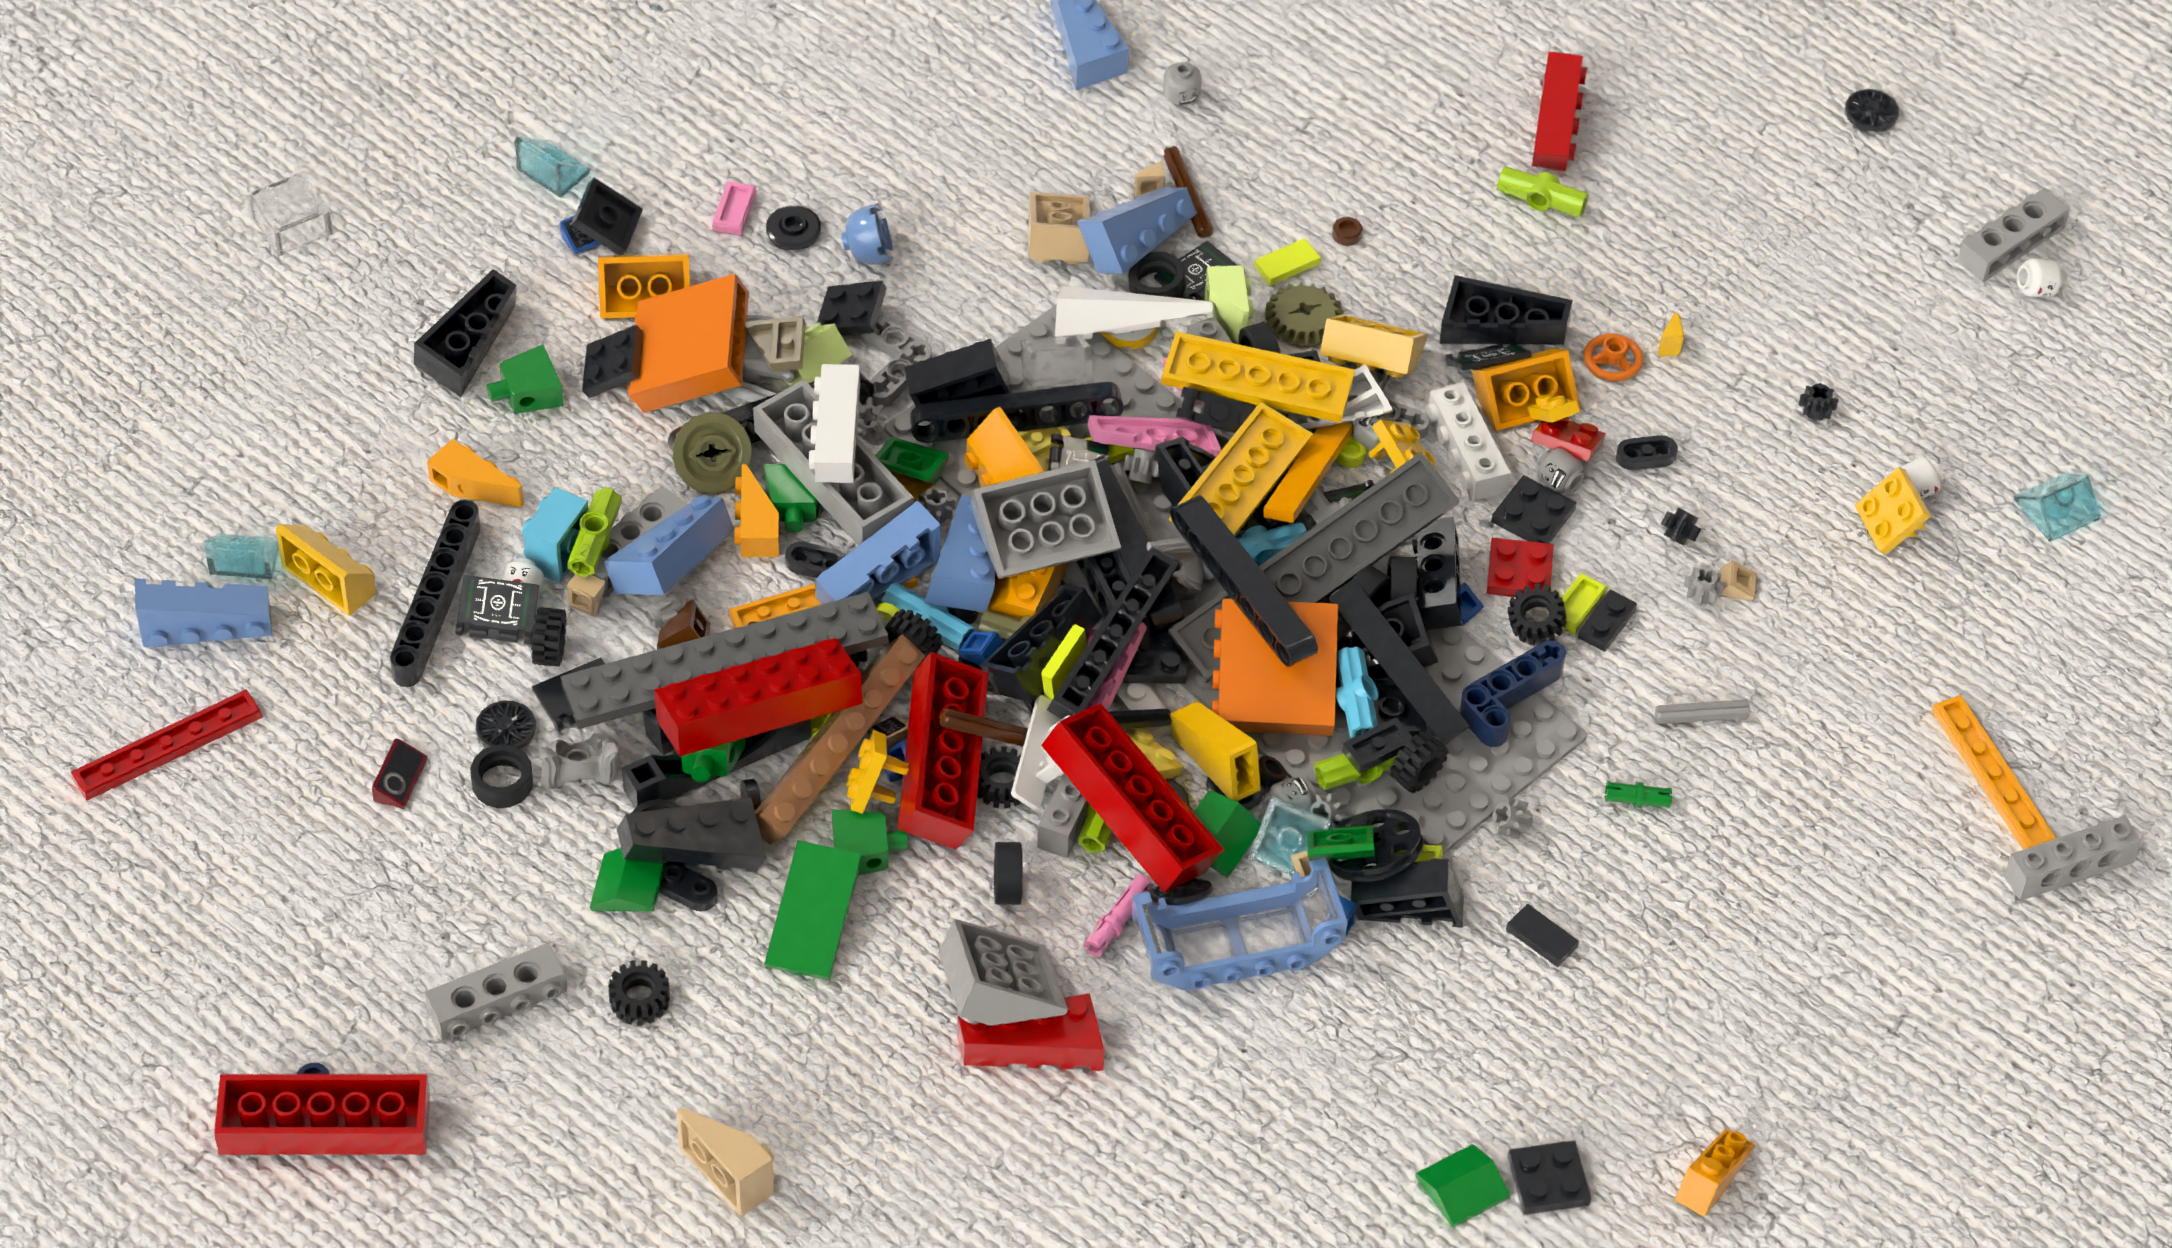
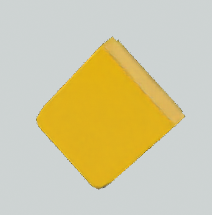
[1658,313,1684,356]

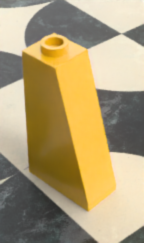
[1170,701,1261,801]

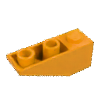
[427,439,524,507]
[735,464,779,557]
[1674,1128,1756,1217]

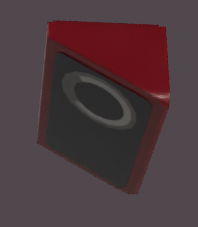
[372,738,428,809]

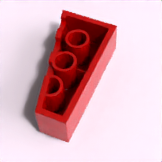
[1531,51,1587,171]
[957,993,1104,1071]

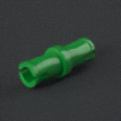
[1604,781,1672,809]

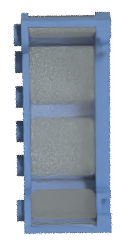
[1131,857,1347,990]

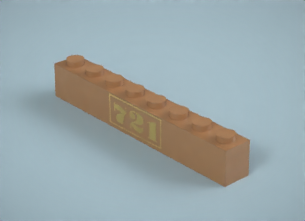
[755,634,925,845]

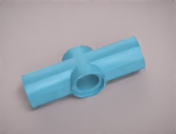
[1236,522,1307,566]
[882,583,975,652]
[1336,647,1379,739]

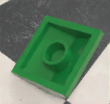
[875,436,949,484]
[1193,790,1263,878]
[1307,825,1375,861]
[590,847,666,912]
[1415,1144,1510,1228]

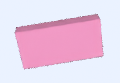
[712,181,756,236]

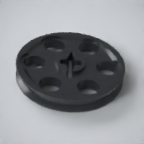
[1327,809,1424,882]

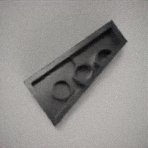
[414,269,517,397]
[1440,275,1573,345]
[979,584,1102,703]
[617,797,767,873]

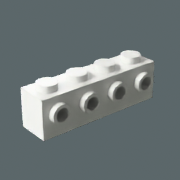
[809,364,860,483]
[1425,382,1510,501]

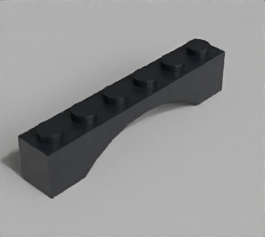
[622,719,812,808]

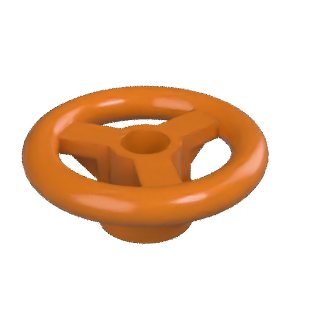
[1583,333,1643,382]

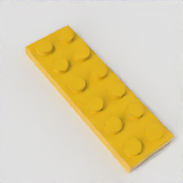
[1161,331,1355,423]
[1169,402,1313,536]

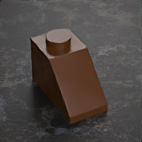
[657,600,711,650]

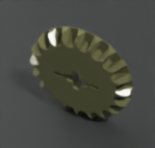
[1265,281,1344,346]
[672,413,752,493]

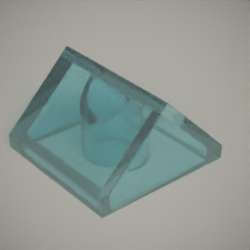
[514,136,591,198]
[2014,473,2101,542]
[204,533,279,579]
[1249,797,1332,876]

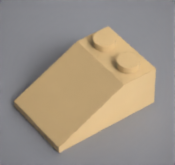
[1028,192,1090,264]
[677,1107,775,1217]

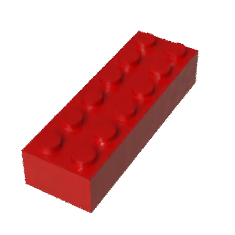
[654,638,862,757]
[898,652,989,850]
[1041,703,1224,893]
[214,1074,430,1155]

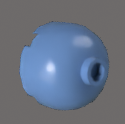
[841,203,893,265]

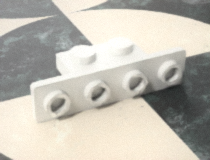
[1011,695,1070,810]

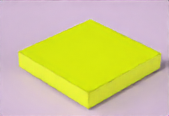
[1041,624,1087,701]

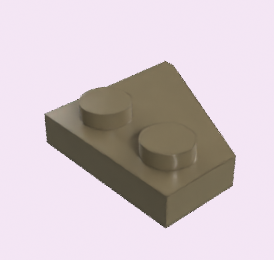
[745,316,806,372]

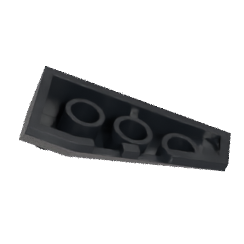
[1336,593,1439,687]

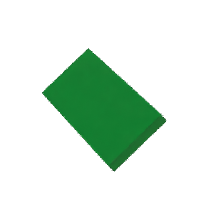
[764,840,862,981]

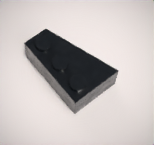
[904,339,1013,406]
[1351,858,1464,928]

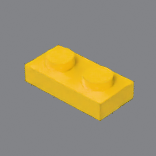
[1527,394,1580,422]

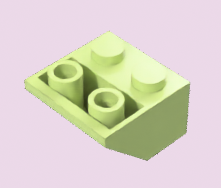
[1205,265,1254,345]
[781,323,852,387]

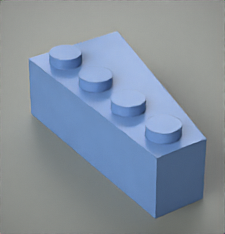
[1051,0,1129,90]
[1077,187,1197,274]
[603,495,734,595]
[924,495,995,612]
[815,500,941,605]
[134,578,272,647]

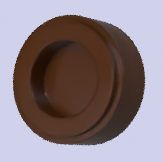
[1332,217,1362,246]

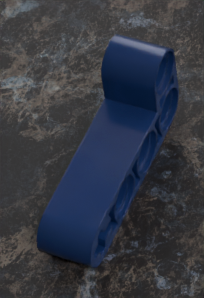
[1459,641,1566,747]

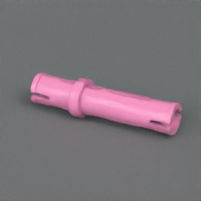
[1083,874,1153,957]

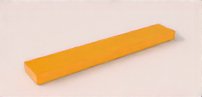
[1264,422,1353,523]
[728,577,918,628]
[1932,695,2057,850]

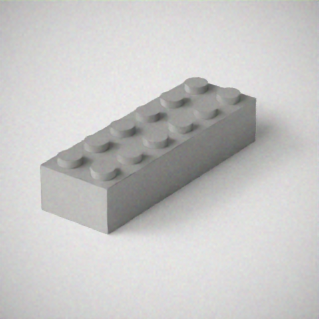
[753,379,914,545]

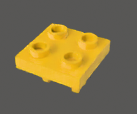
[1368,419,1438,478]
[1854,467,1931,555]
[846,730,909,814]

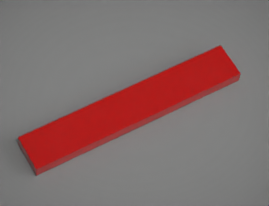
[70,689,262,801]

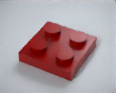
[1530,417,1606,462]
[1486,537,1554,597]

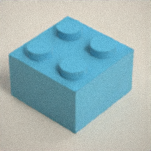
[522,487,589,583]

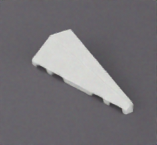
[1055,286,1215,344]
[1230,364,1393,438]

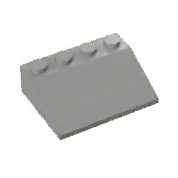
[970,460,1121,579]
[939,919,1068,1025]

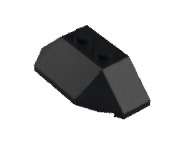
[1155,437,1248,536]

